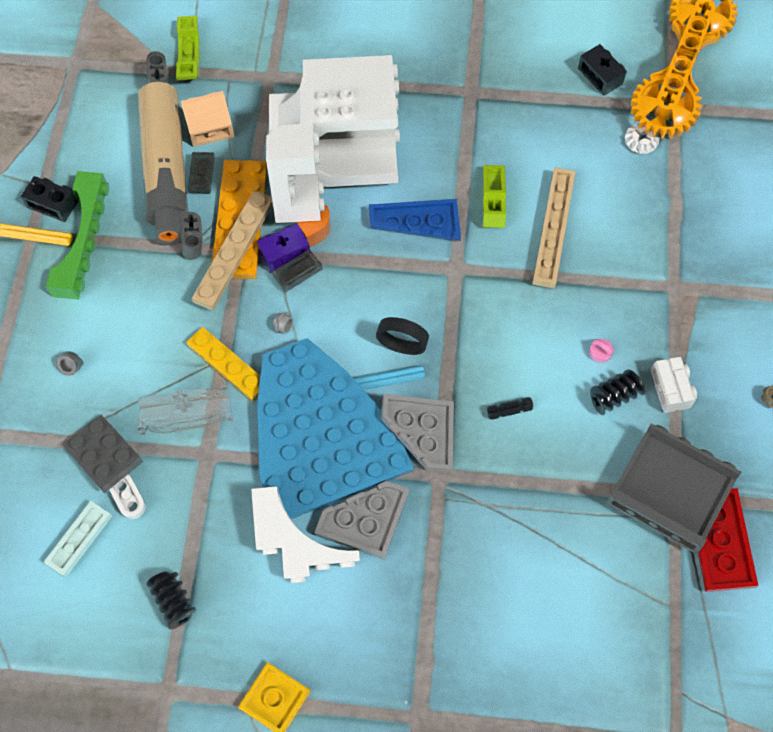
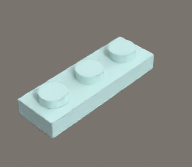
[44,501,112,578]

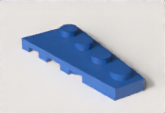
[369,199,461,241]

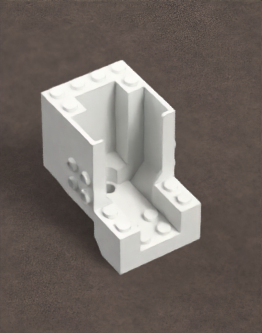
[266,55,400,223]

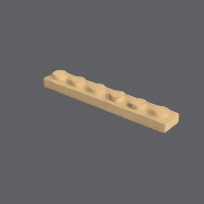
[532,167,576,289]
[192,190,273,311]

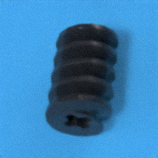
[590,369,646,415]
[146,572,196,629]

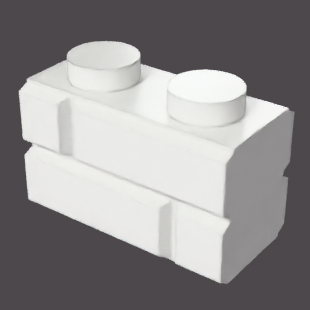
[650,357,697,413]

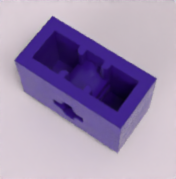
[257,224,311,273]

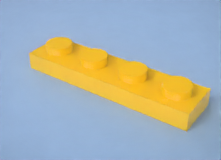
[186,327,260,402]

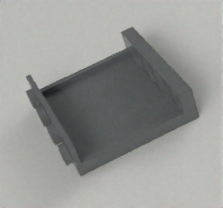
[606,423,742,554]

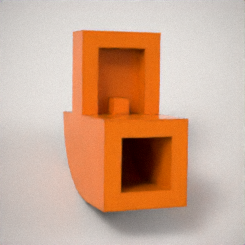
[296,205,331,247]

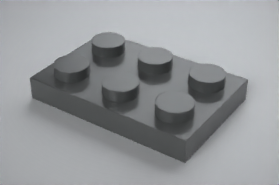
[63,414,143,493]

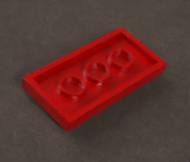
[698,488,759,592]

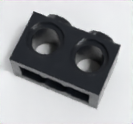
[21,176,78,222]

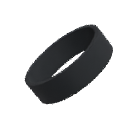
[376,317,429,355]

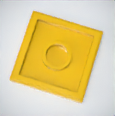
[238,662,311,732]

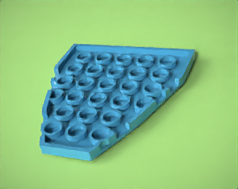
[257,338,414,519]

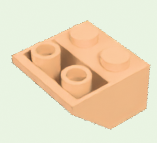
[181,91,235,147]

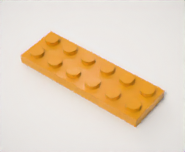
[212,160,267,279]

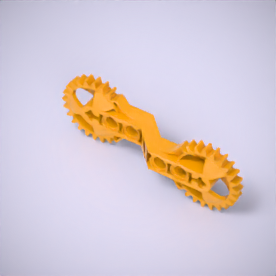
[630,0,738,139]

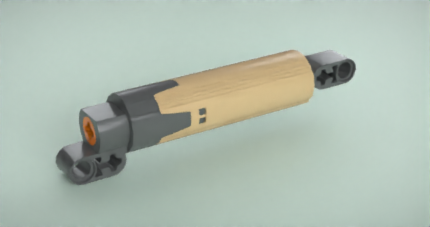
[138,51,203,260]

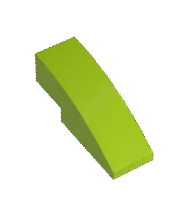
[482,165,506,228]

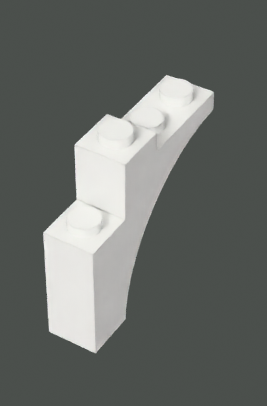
[252,487,360,583]

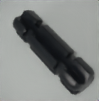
[487,397,533,420]

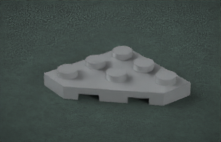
[381,394,454,472]
[314,481,410,560]

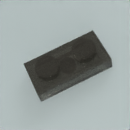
[188,152,215,194]
[272,249,323,293]

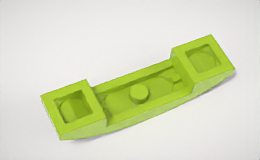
[176,15,200,80]

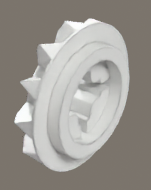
[625,123,660,154]

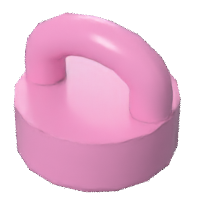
[589,339,614,363]

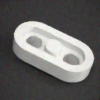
[109,475,146,519]

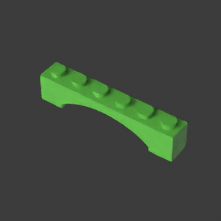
[46,171,109,300]

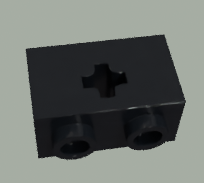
[578,44,627,96]

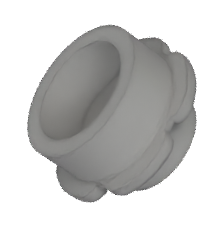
[273,312,293,334]

